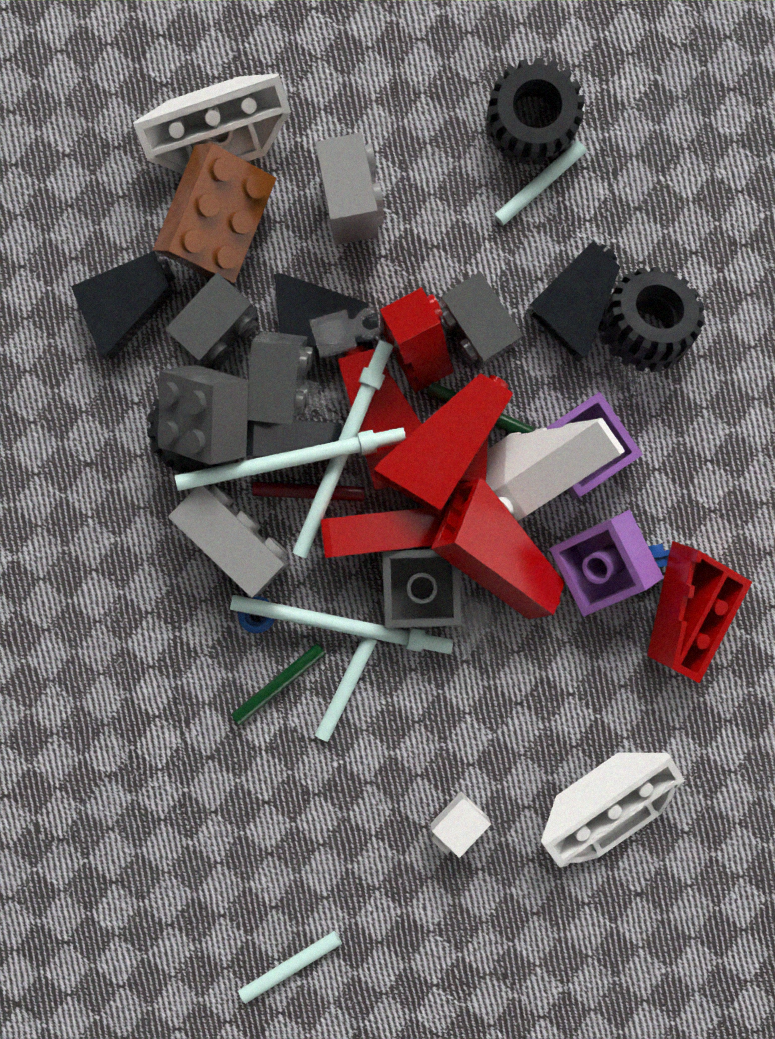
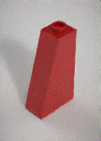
[338,346,422,491]
[374,373,514,516]
[431,478,565,620]
[321,505,448,558]

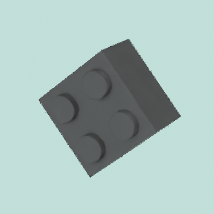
[439,271,523,371]
[165,272,259,369]
[247,331,313,425]
[158,365,249,465]
[382,549,462,628]

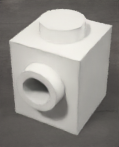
[431,791,491,858]

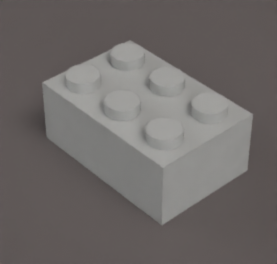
[315,132,384,245]
[168,484,290,598]

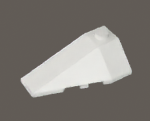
[486,418,625,521]

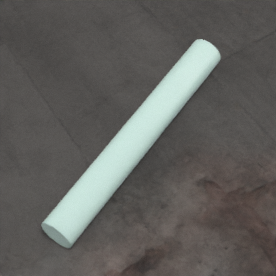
[494,141,587,226]
[315,637,377,742]
[238,931,342,1004]

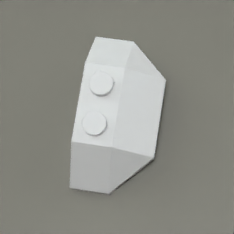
[133,74,291,174]
[541,753,685,868]

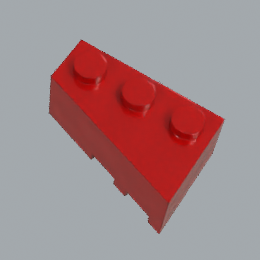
[379,287,454,393]
[647,541,752,683]

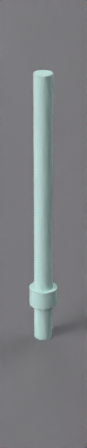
[292,340,393,558]
[175,427,406,491]
[230,595,453,654]

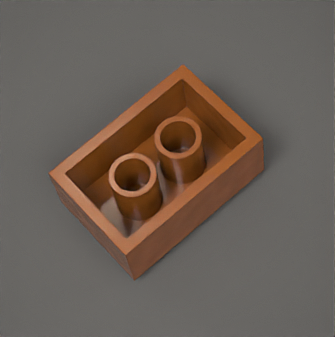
[153,143,277,283]

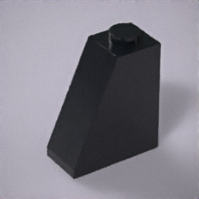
[526,240,620,362]
[71,251,176,361]
[274,273,379,352]
[246,420,343,463]

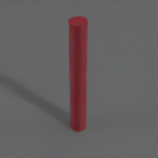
[252,481,365,501]

